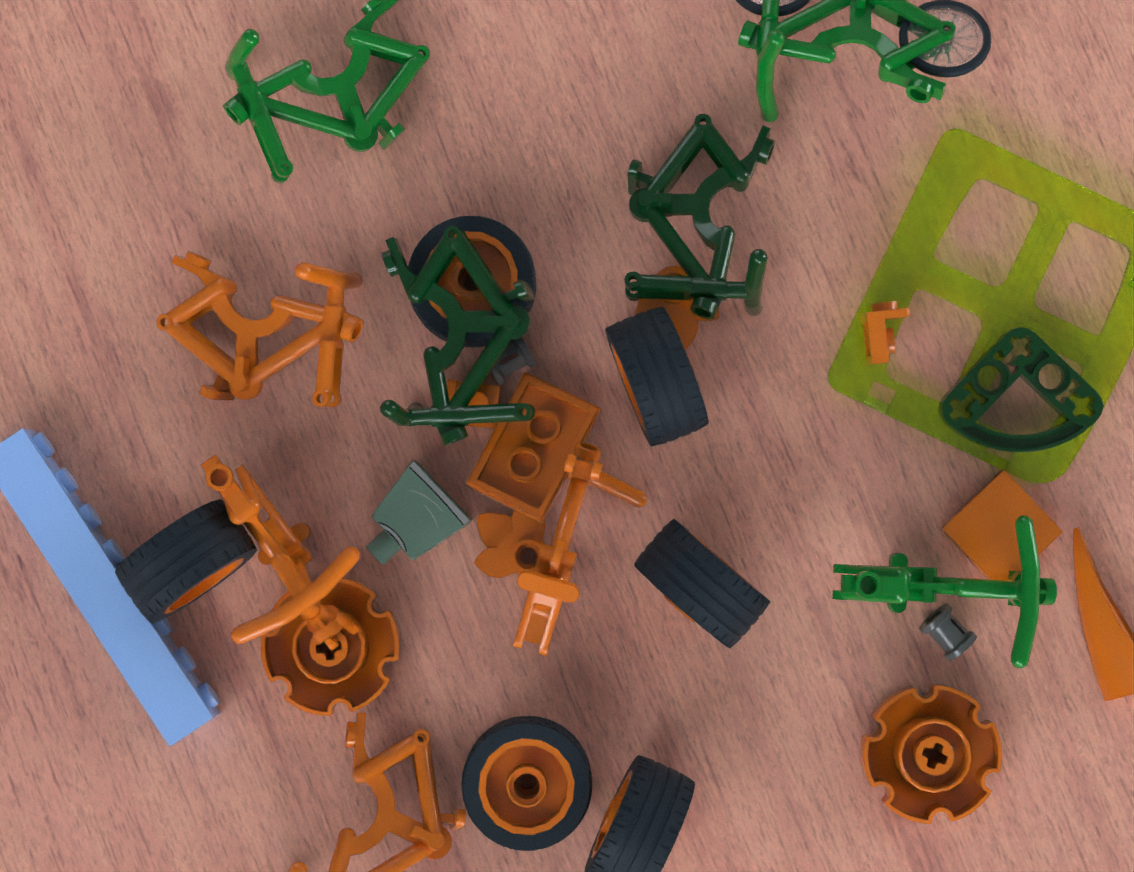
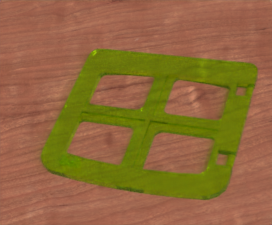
[827,128,1134,484]

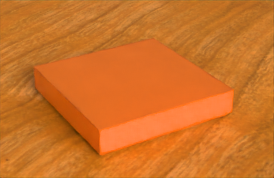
[940,470,1063,581]

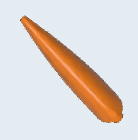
[1073,527,1134,701]

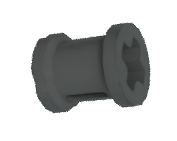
[481,337,536,385]
[919,603,977,661]

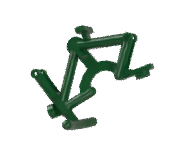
[624,114,775,319]
[380,226,536,446]

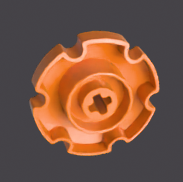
[261,578,401,716]
[860,683,1002,824]

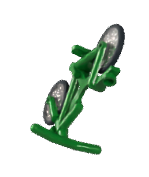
[736,0,991,122]

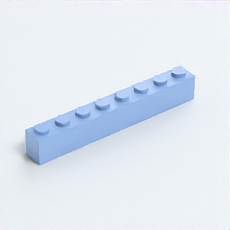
[0,428,221,747]

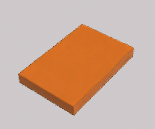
[466,372,601,524]

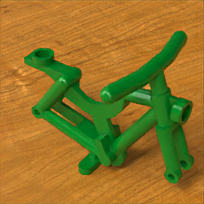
[223,0,430,183]
[832,515,1057,668]

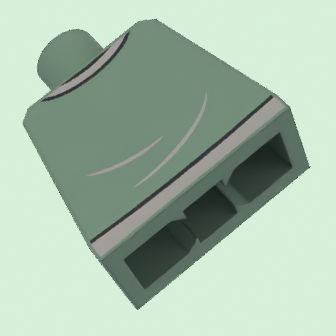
[366,461,472,565]

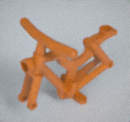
[156,251,364,407]
[513,442,647,656]
[201,455,360,650]
[287,712,466,872]

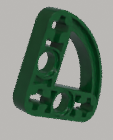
[938,327,1103,452]

